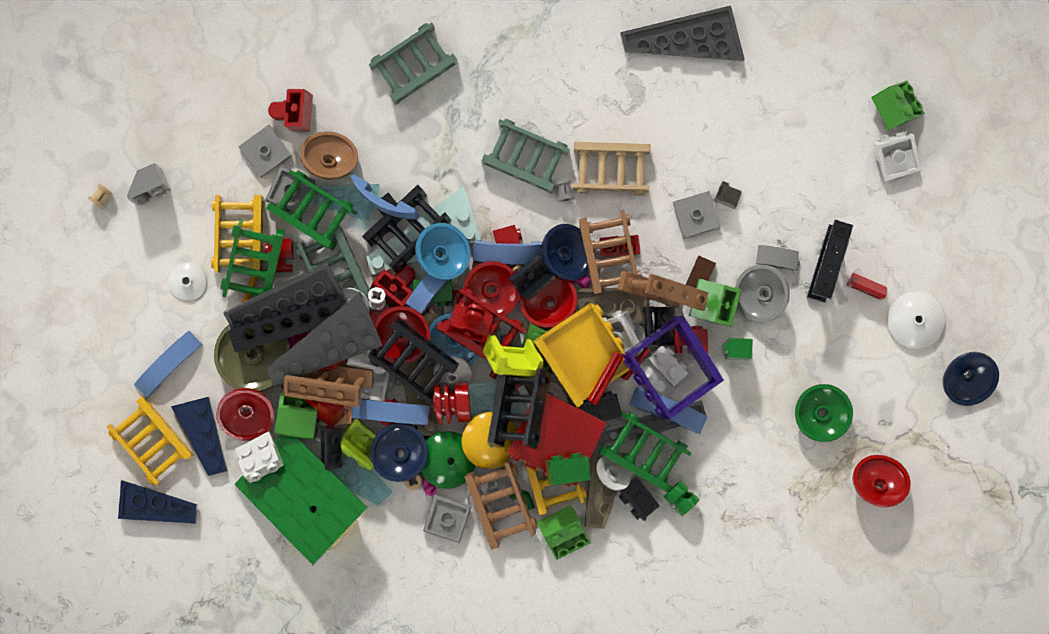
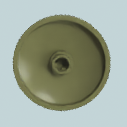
[214,324,291,392]

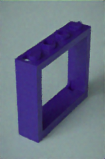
[622,315,724,419]

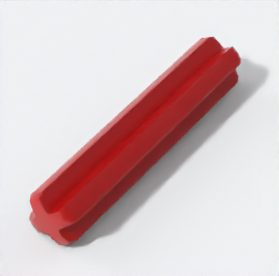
[588,351,624,405]

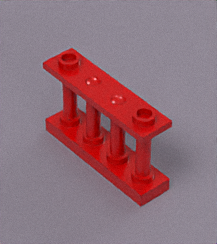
[435,288,527,363]

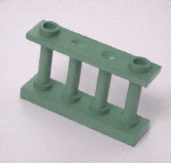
[369,22,458,105]
[481,119,570,194]
[296,225,370,298]

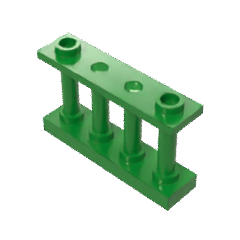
[266,170,357,251]
[220,220,285,297]
[599,412,691,493]

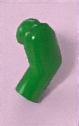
[509,489,535,510]

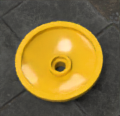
[461,412,517,469]

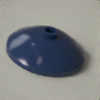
[542,224,589,281]
[942,352,999,406]
[370,424,428,482]

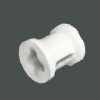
[368,287,386,311]

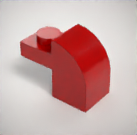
[304,399,345,427]

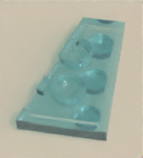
[314,184,380,221]
[332,456,393,506]

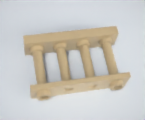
[573,142,651,195]

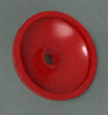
[463,261,520,319]
[520,277,578,329]
[375,306,430,364]
[216,388,275,441]
[852,455,911,507]

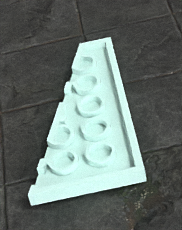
[366,186,481,276]

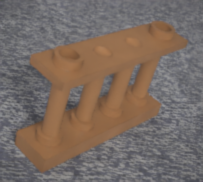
[579,210,642,296]
[617,271,709,311]
[284,365,373,407]
[465,459,538,550]

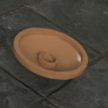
[300,132,358,180]

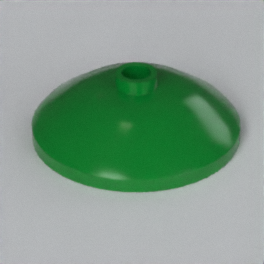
[795,384,853,442]
[421,431,475,489]

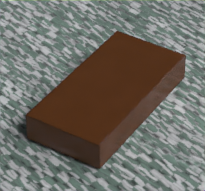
[685,255,716,288]

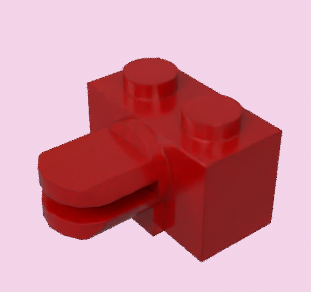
[268,89,313,132]
[370,265,416,307]
[446,304,493,343]

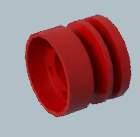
[433,382,471,425]

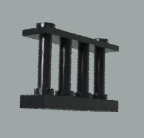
[362,185,452,273]
[807,219,853,303]
[367,317,459,404]
[487,368,550,450]

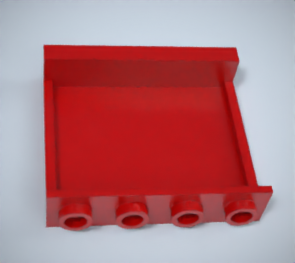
[504,392,606,487]

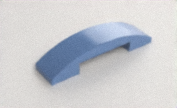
[351,174,420,219]
[473,241,544,264]
[405,274,449,314]
[134,331,203,398]
[629,387,707,434]
[352,399,430,425]

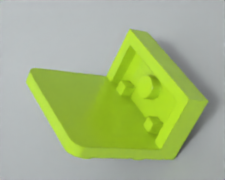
[341,418,377,471]

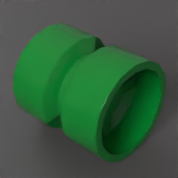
[663,480,700,516]

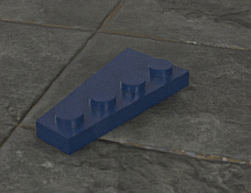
[171,397,228,476]
[118,480,198,524]

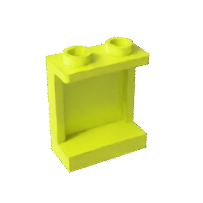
[483,335,543,376]

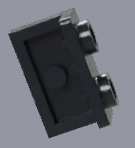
[508,255,556,301]
[580,391,622,421]
[320,426,342,470]
[618,475,660,521]

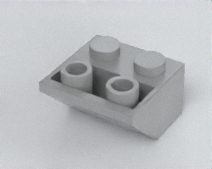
[127,163,170,205]

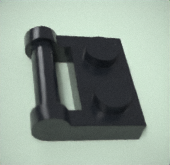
[643,306,675,346]

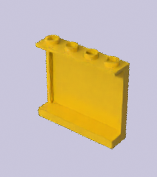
[533,303,630,407]

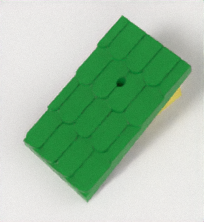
[235,435,368,565]

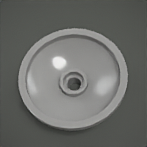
[735,265,790,322]

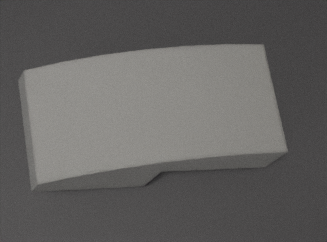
[756,245,799,271]

